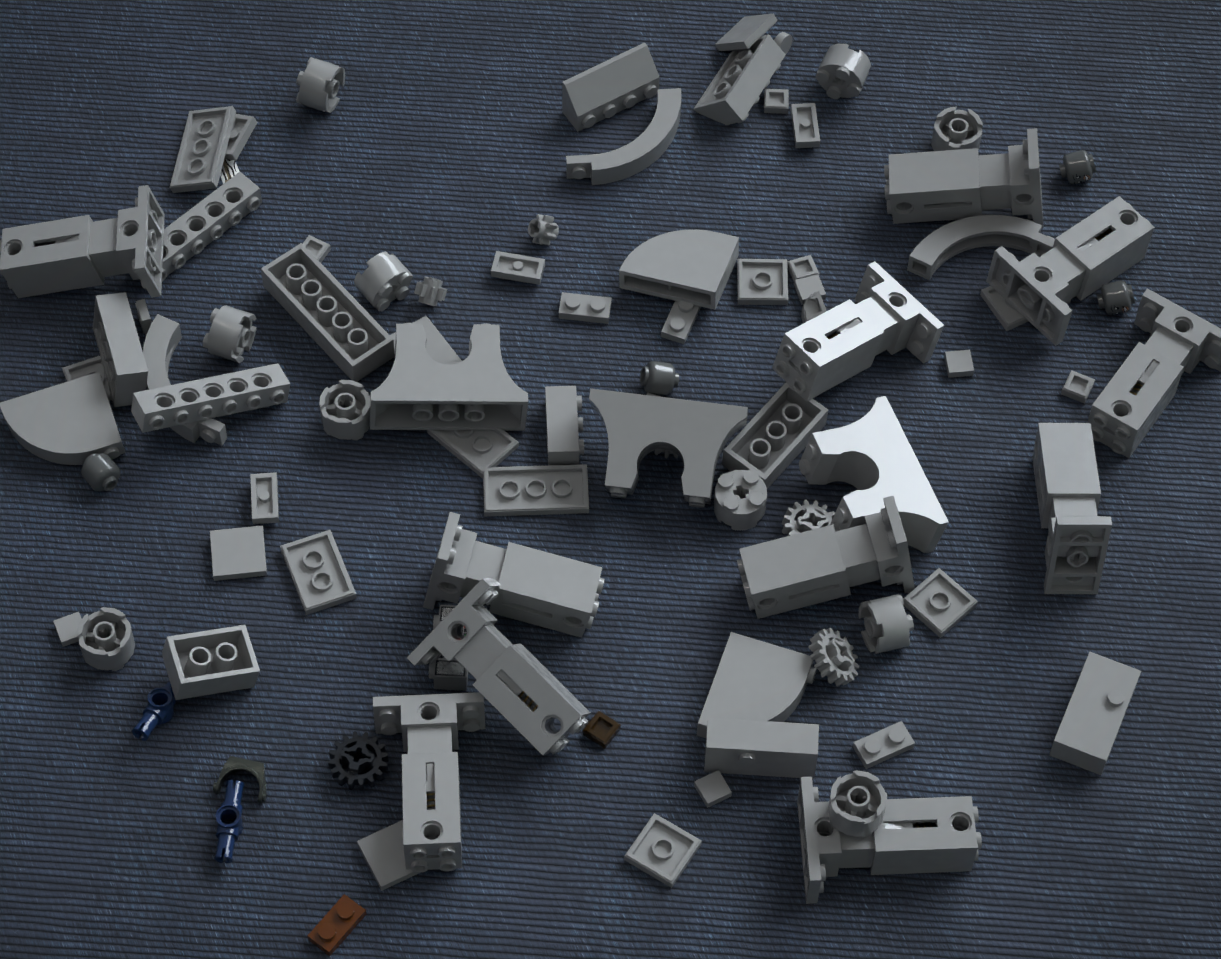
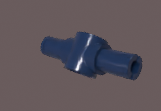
[132,680,178,741]
[214,780,244,864]

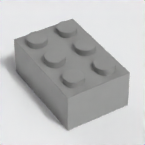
[162,625,260,700]

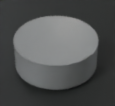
[774,32,793,54]

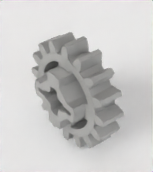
[782,499,835,536]
[809,628,859,686]

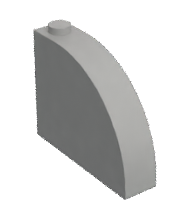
[619,230,739,310]
[0,372,126,465]
[697,632,817,738]

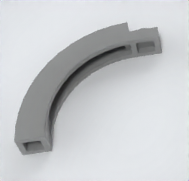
[566,88,681,185]
[907,215,1055,280]
[143,314,227,446]

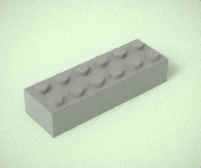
[261,243,395,382]

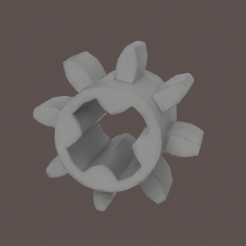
[528,214,559,245]
[414,277,447,306]

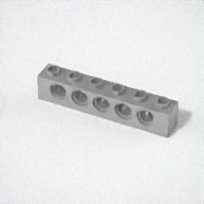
[162,172,262,282]
[131,363,290,433]

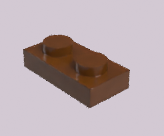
[307,894,367,956]

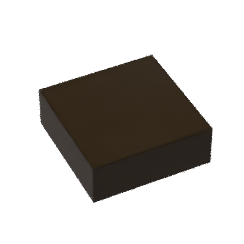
[583,710,621,749]

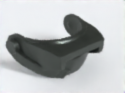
[213,756,267,804]

